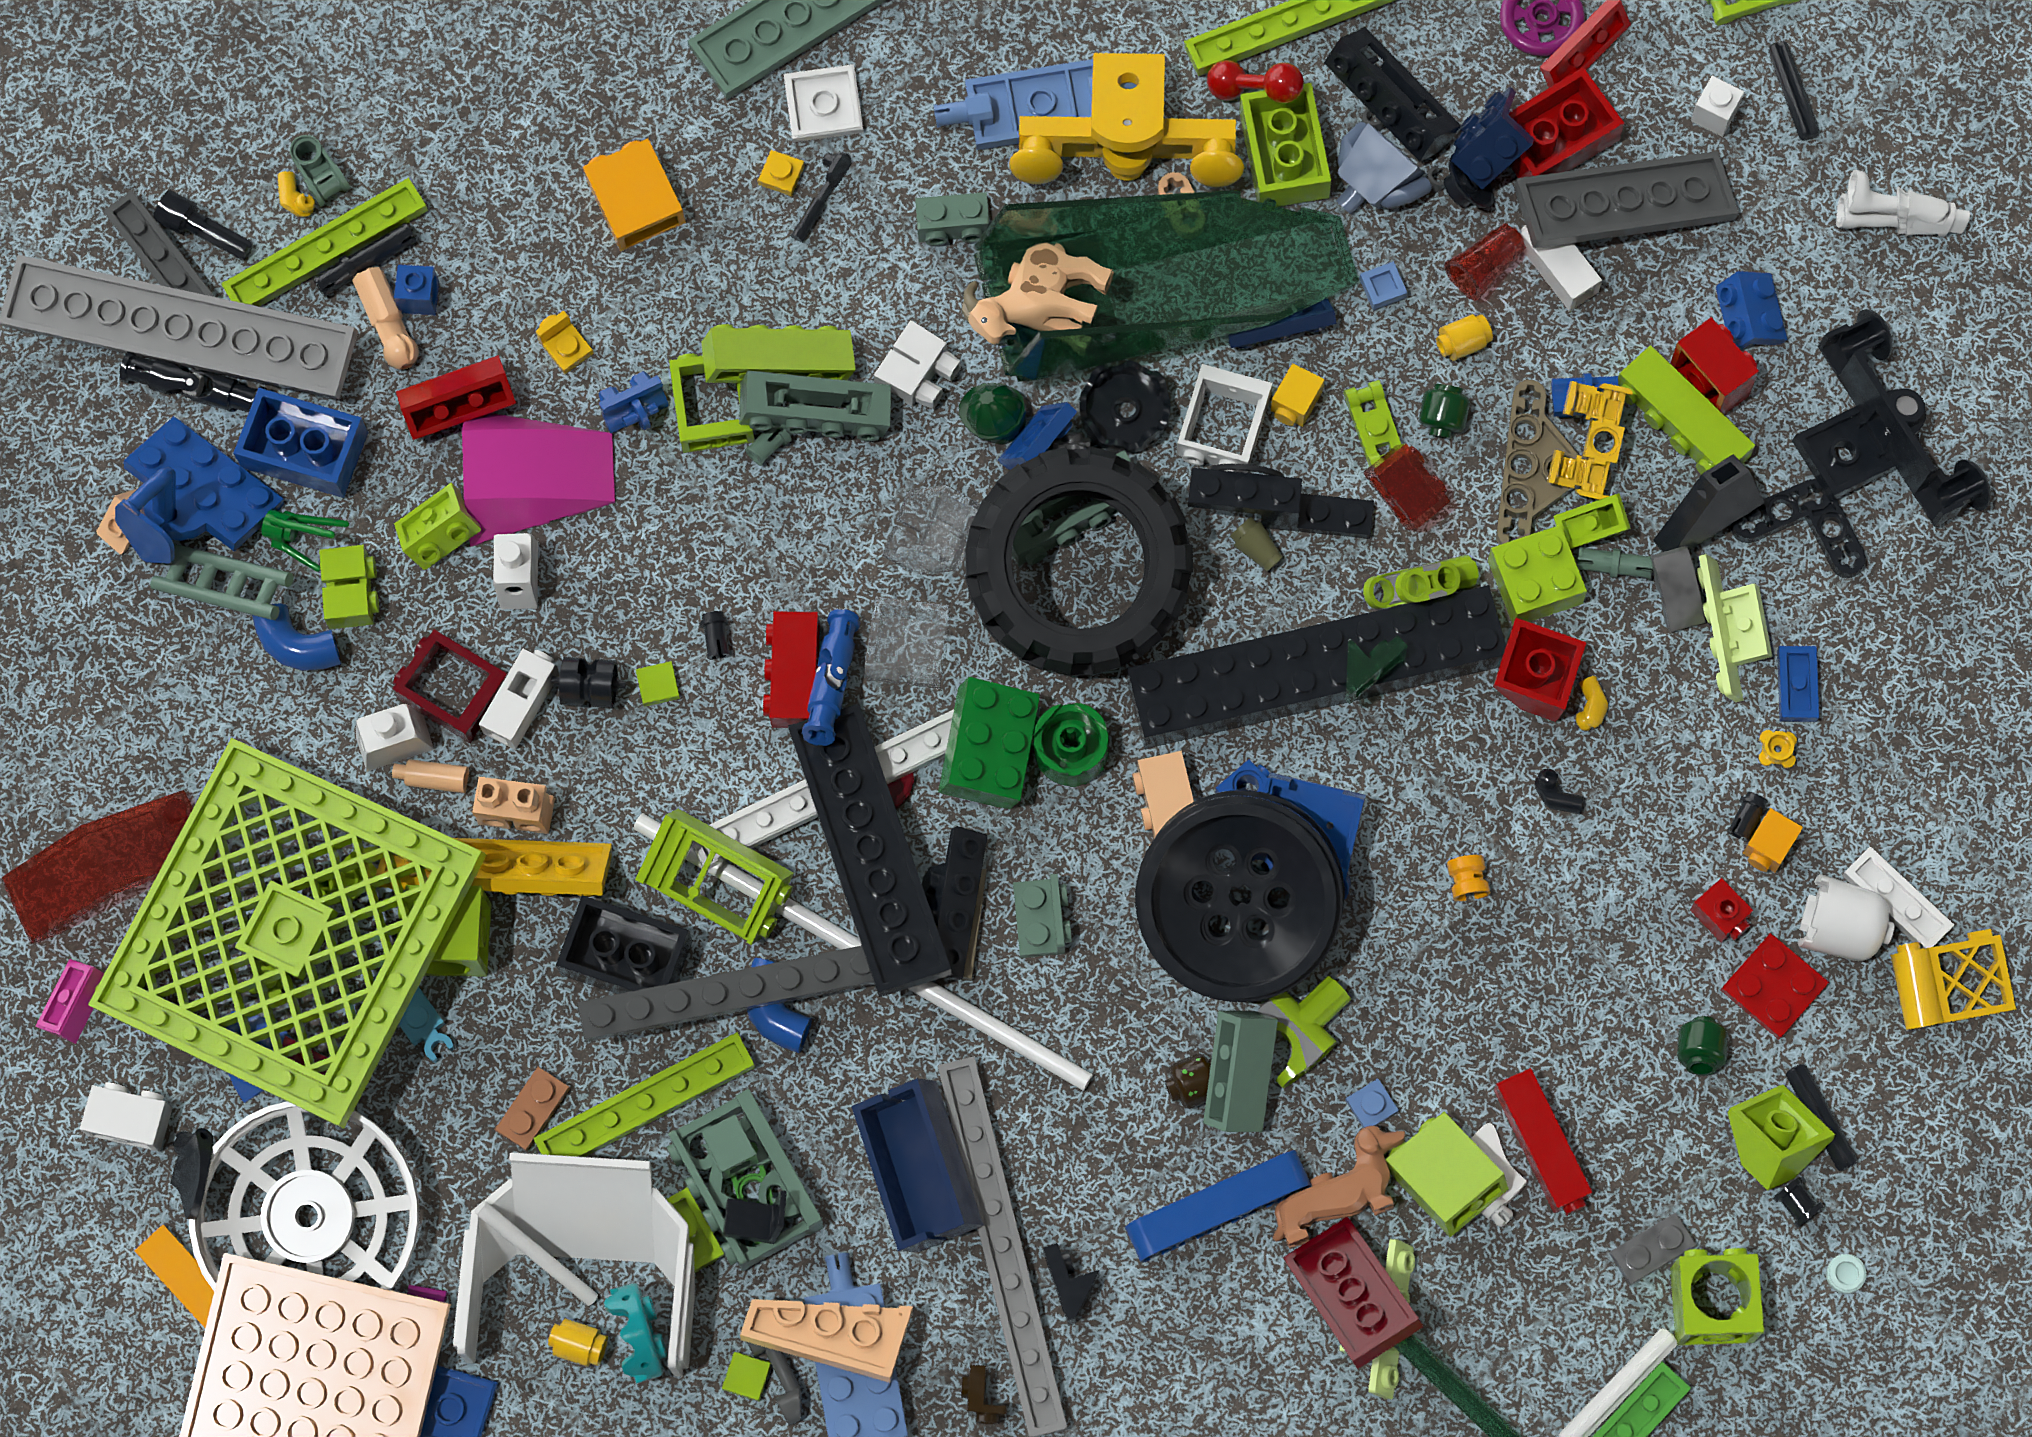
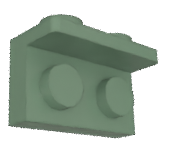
[915,192,990,246]
[1013,873,1072,958]

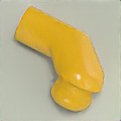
[277,171,315,217]
[1575,676,1608,731]

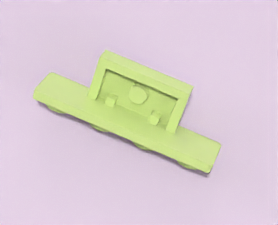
[1697,554,1772,702]
[1339,1239,1415,1399]

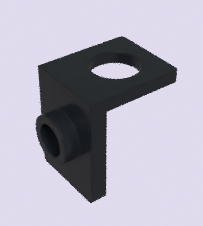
[723,1190,787,1244]

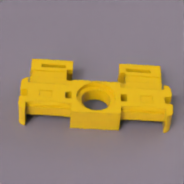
[1547,381,1633,500]

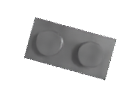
[1609,1212,1697,1286]

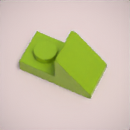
[1553,493,1631,550]

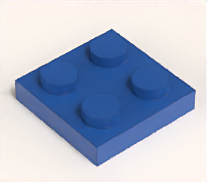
[997,402,1077,470]

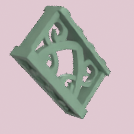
[666,1089,824,1272]

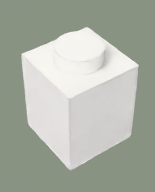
[1691,76,1744,137]

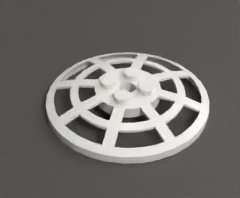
[189,1102,419,1292]

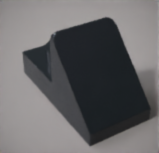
[1043,1243,1100,1326]

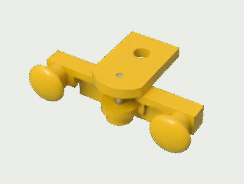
[1009,53,1244,187]

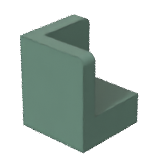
[702,1115,758,1180]

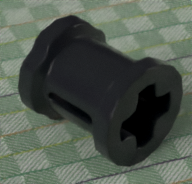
[1773,1176,1824,1228]

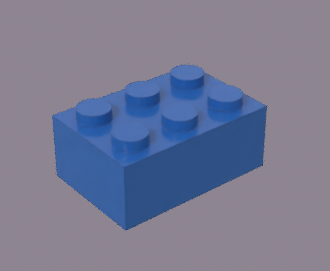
[233,387,369,498]

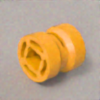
[1447,855,1491,902]

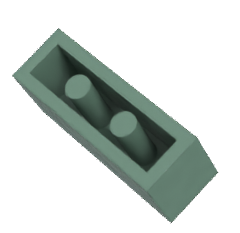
[1203,1010,1278,1132]

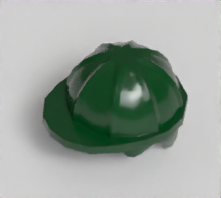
[959,383,1026,445]

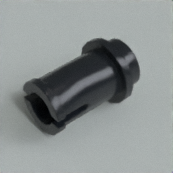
[699,611,731,660]
[1727,791,1768,842]

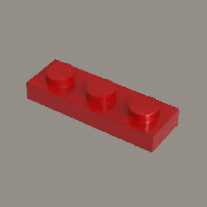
[1540,0,1631,88]

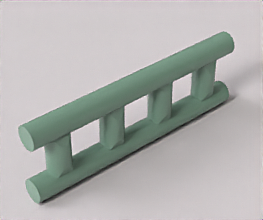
[150,544,294,620]

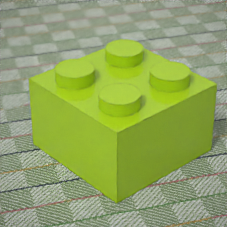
[1488,525,1587,625]

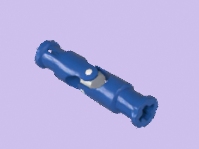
[802,609,860,746]

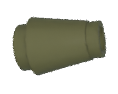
[1230,517,1283,572]

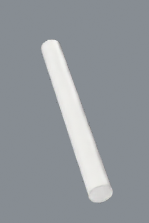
[475,1201,598,1306]

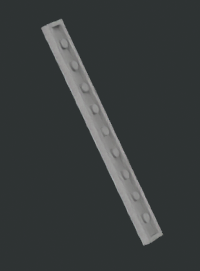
[937,1056,1068,1437]

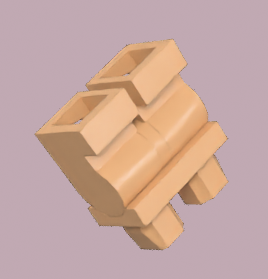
[472,776,555,834]

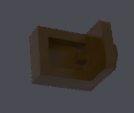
[961,1365,1008,1425]

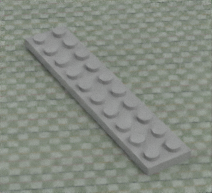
[0,255,358,400]

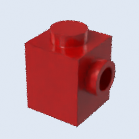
[1690,878,1753,943]

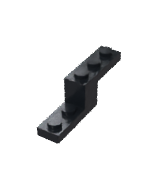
[1188,467,1374,539]

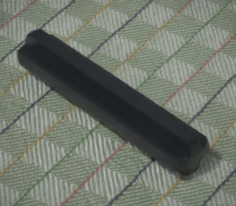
[1768,41,1819,141]
[1786,1064,1857,1171]

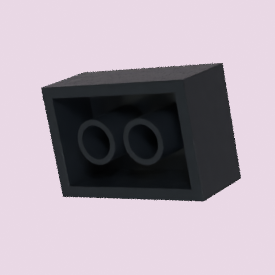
[556,895,693,994]

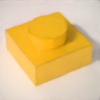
[758,150,805,196]

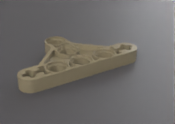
[1496,379,1611,545]

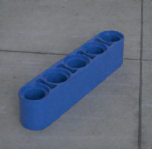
[1125,1150,1312,1263]

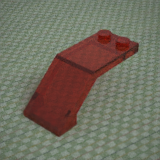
[1,790,193,944]

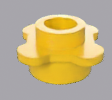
[1758,730,1797,768]

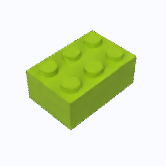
[1239,83,1331,210]

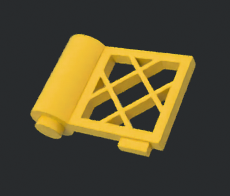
[1890,929,2016,1030]

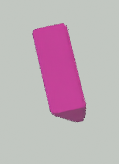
[35,959,105,1044]

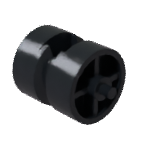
[551,657,626,708]

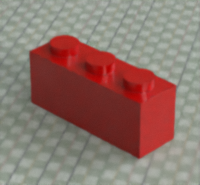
[396,355,516,440]
[763,611,820,728]

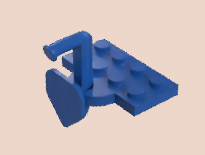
[115,416,284,564]

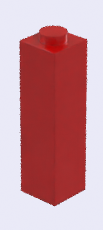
[1494,1068,1592,1216]

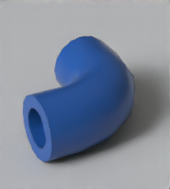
[252,603,341,671]
[747,958,812,1053]

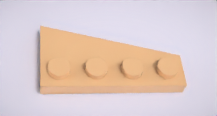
[740,1299,913,1383]

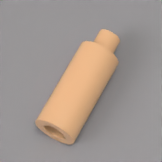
[392,759,469,793]

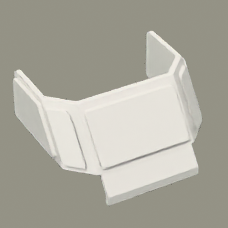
[453,1153,695,1377]

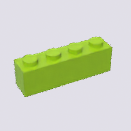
[701,324,856,383]
[1618,345,1755,474]

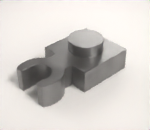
[1053,432,1090,450]

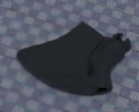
[170,1128,213,1220]

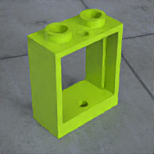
[669,353,755,453]

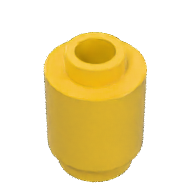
[1436,314,1493,361]
[548,1318,608,1367]

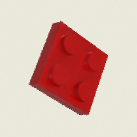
[1720,933,1829,1040]

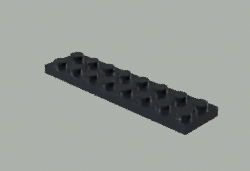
[788,704,952,998]

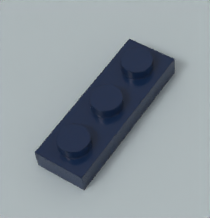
[1222,297,1337,349]

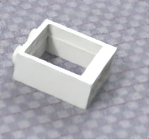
[1177,364,1272,473]

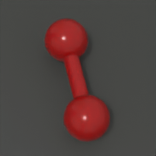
[1207,60,1304,104]

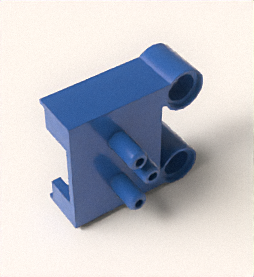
[1253,772,1366,899]

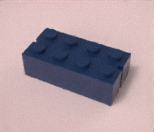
[851,1078,983,1252]

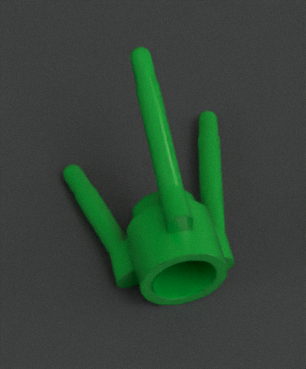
[261,509,349,572]

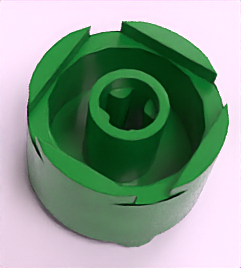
[1034,703,1109,787]

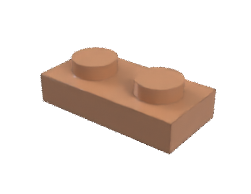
[495,1067,570,1152]

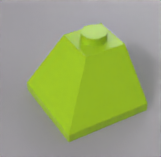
[1728,1084,1835,1191]

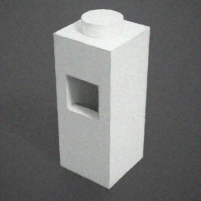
[1518,225,1602,312]
[479,649,559,750]

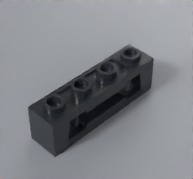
[1324,27,1461,162]

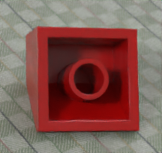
[1493,618,1587,722]

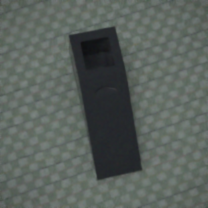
[1653,454,1765,552]

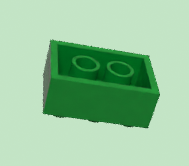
[938,677,1040,809]

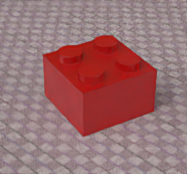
[1670,317,1759,415]

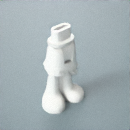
[1836,170,1970,237]

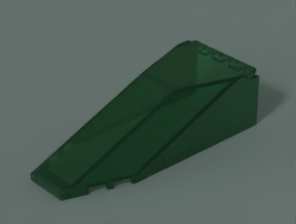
[974,190,1359,382]

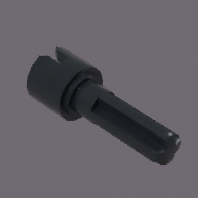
[153,190,253,260]

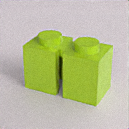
[319,545,379,629]

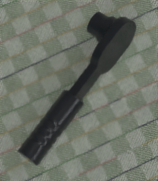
[791,152,851,243]

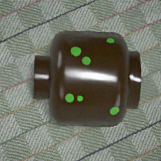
[1164,1053,1212,1109]

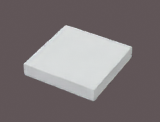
[784,64,864,142]

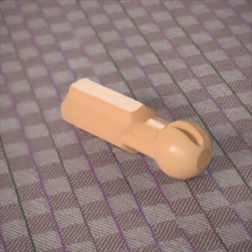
[352,267,419,370]

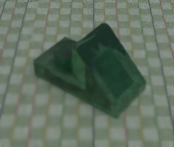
[1345,635,1408,704]

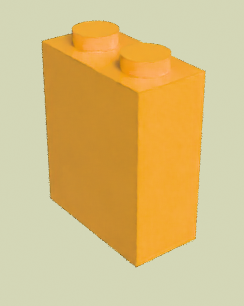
[583,138,686,251]

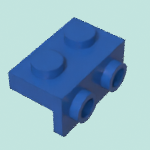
[1716,271,1788,350]

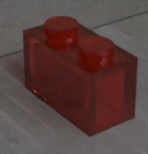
[1362,443,1451,530]

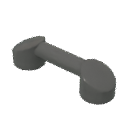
[741,1329,802,1426]

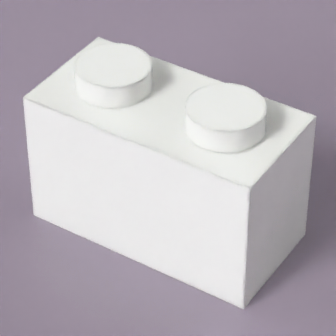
[79,1082,172,1152]

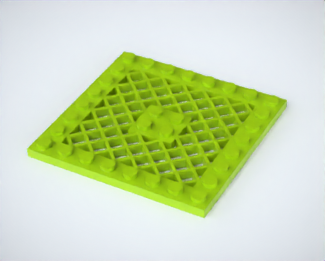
[88,738,487,1129]

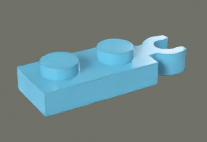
[399,986,455,1063]

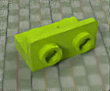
[394,482,481,570]

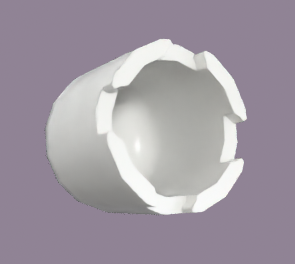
[1798,874,1894,961]

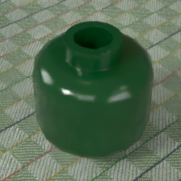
[1419,384,1470,439]
[1677,1016,1728,1076]

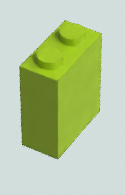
[1385,1112,1508,1237]

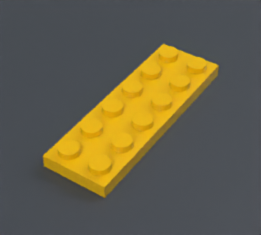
[375,838,612,897]

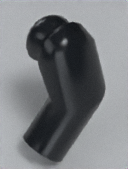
[1535,769,1584,814]

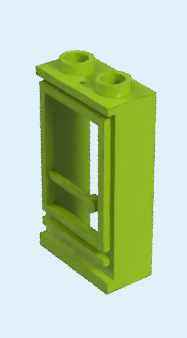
[635,808,794,945]

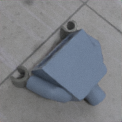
[1336,109,1445,215]

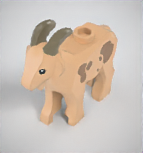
[961,243,1114,352]

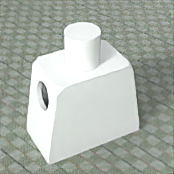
[493,533,538,610]
[356,704,434,772]

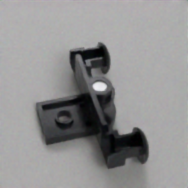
[1792,309,1991,527]

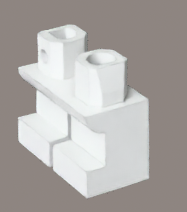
[874,320,961,409]

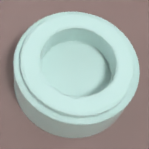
[1826,1254,1866,1294]

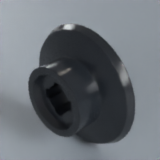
[1444,153,1494,208]

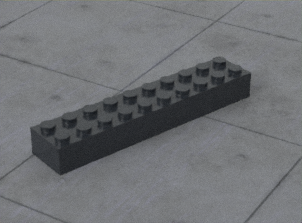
[1127,585,1506,749]

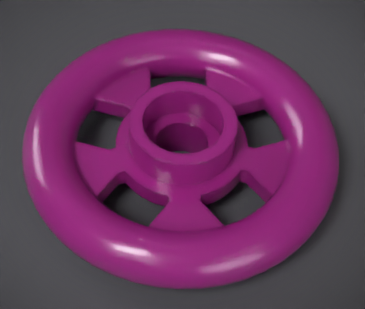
[1499,0,1585,56]

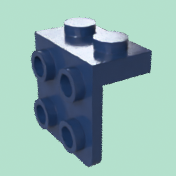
[1451,87,1534,189]

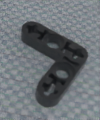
[1731,479,1866,578]

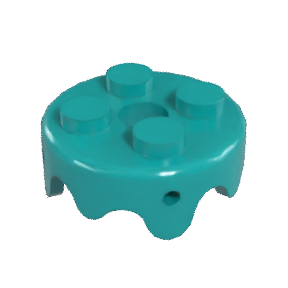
[604,1283,668,1384]

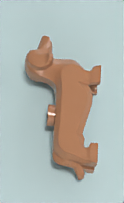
[1273,1125,1406,1249]

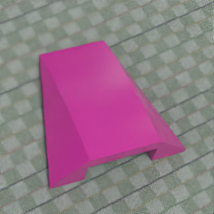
[462,413,615,547]

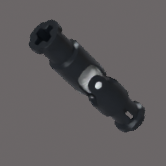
[119,352,268,412]

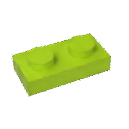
[666,1187,725,1273]

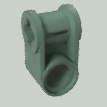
[290,135,351,207]

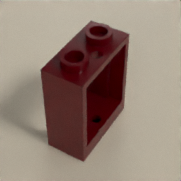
[392,629,508,743]

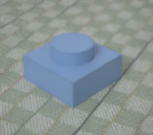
[1359,261,1407,310]
[1345,1079,1399,1128]

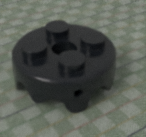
[1079,360,1171,454]

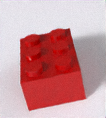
[1508,68,1624,178]

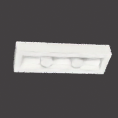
[1842,846,1954,949]

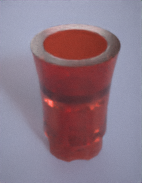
[1445,223,1526,301]

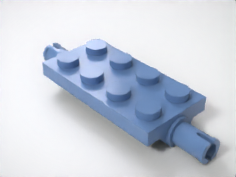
[933,59,1137,150]
[804,1253,908,1437]

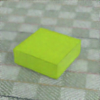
[635,661,680,707]
[722,1352,771,1402]

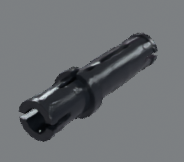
[312,222,417,297]

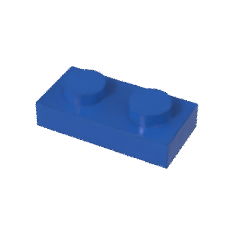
[1777,646,1819,722]

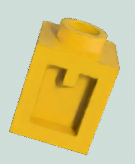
[536,311,594,374]

